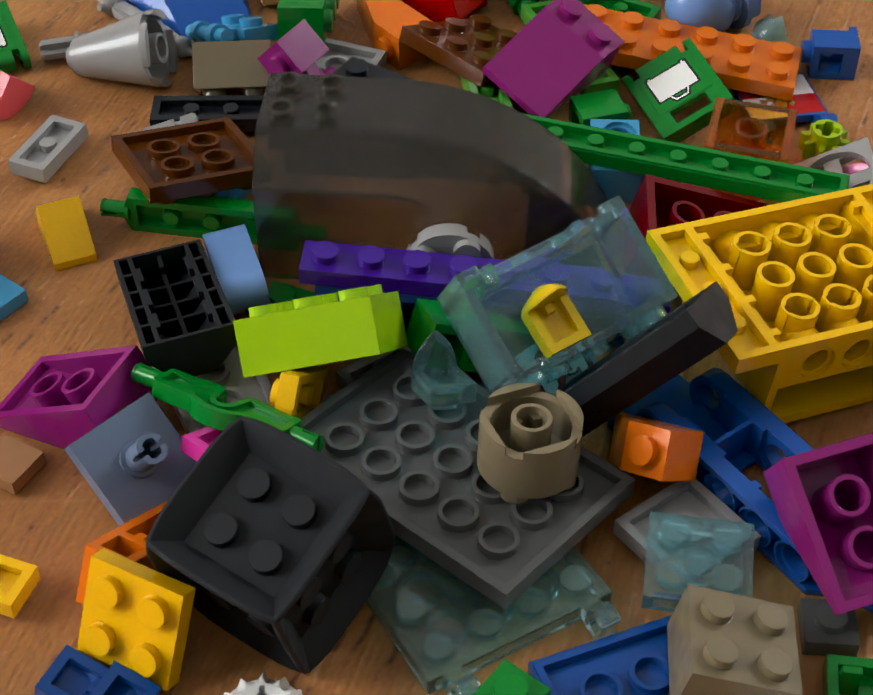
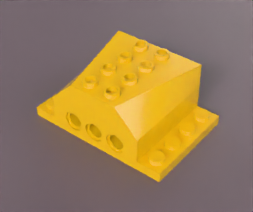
[644,184,873,423]

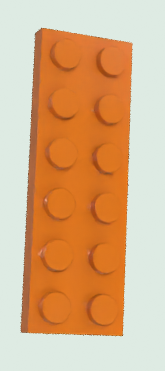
[583,4,802,101]

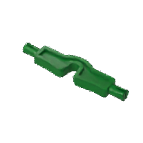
[131,362,324,452]

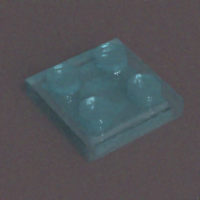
[641,511,754,612]

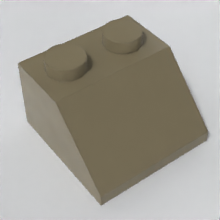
[192,40,275,96]

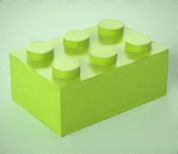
[233,284,408,378]

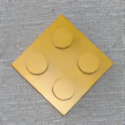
[77,548,196,691]

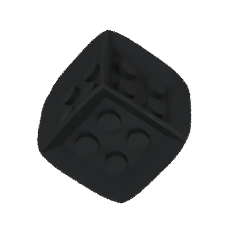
[146,416,395,674]

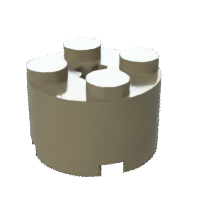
[477,382,584,504]

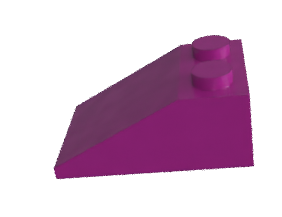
[481,0,625,118]
[0,345,158,449]
[763,433,873,616]

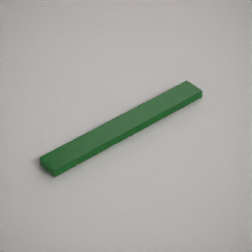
[509,113,850,202]

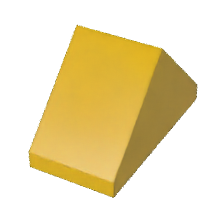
[35,196,97,271]

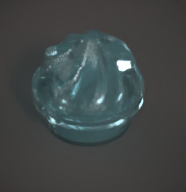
[752,14,788,43]

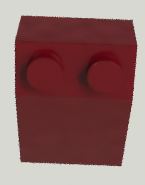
[628,174,767,276]

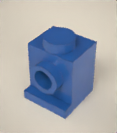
[800,26,861,80]

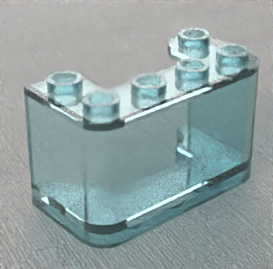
[437,195,678,395]

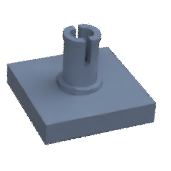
[64,392,196,526]

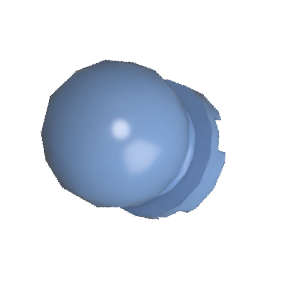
[664,0,761,32]

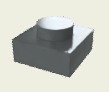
[797,598,860,657]

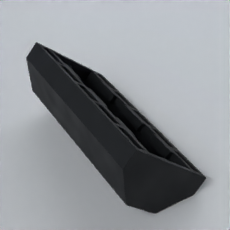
[113,239,237,376]
[555,281,738,436]

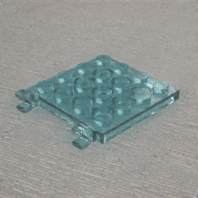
[366,535,621,695]

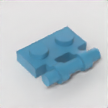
[185,14,278,42]

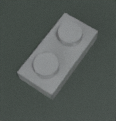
[8,115,89,183]

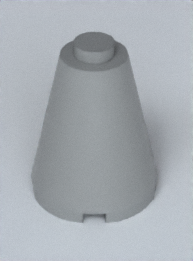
[66,9,178,87]

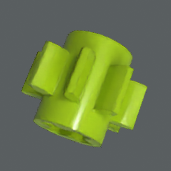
[798,119,851,159]

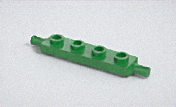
[100,187,327,249]

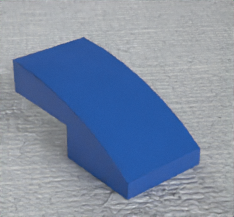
[34,644,162,695]

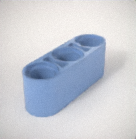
[202,224,271,315]

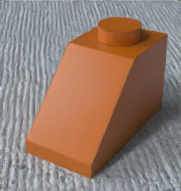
[608,412,704,481]

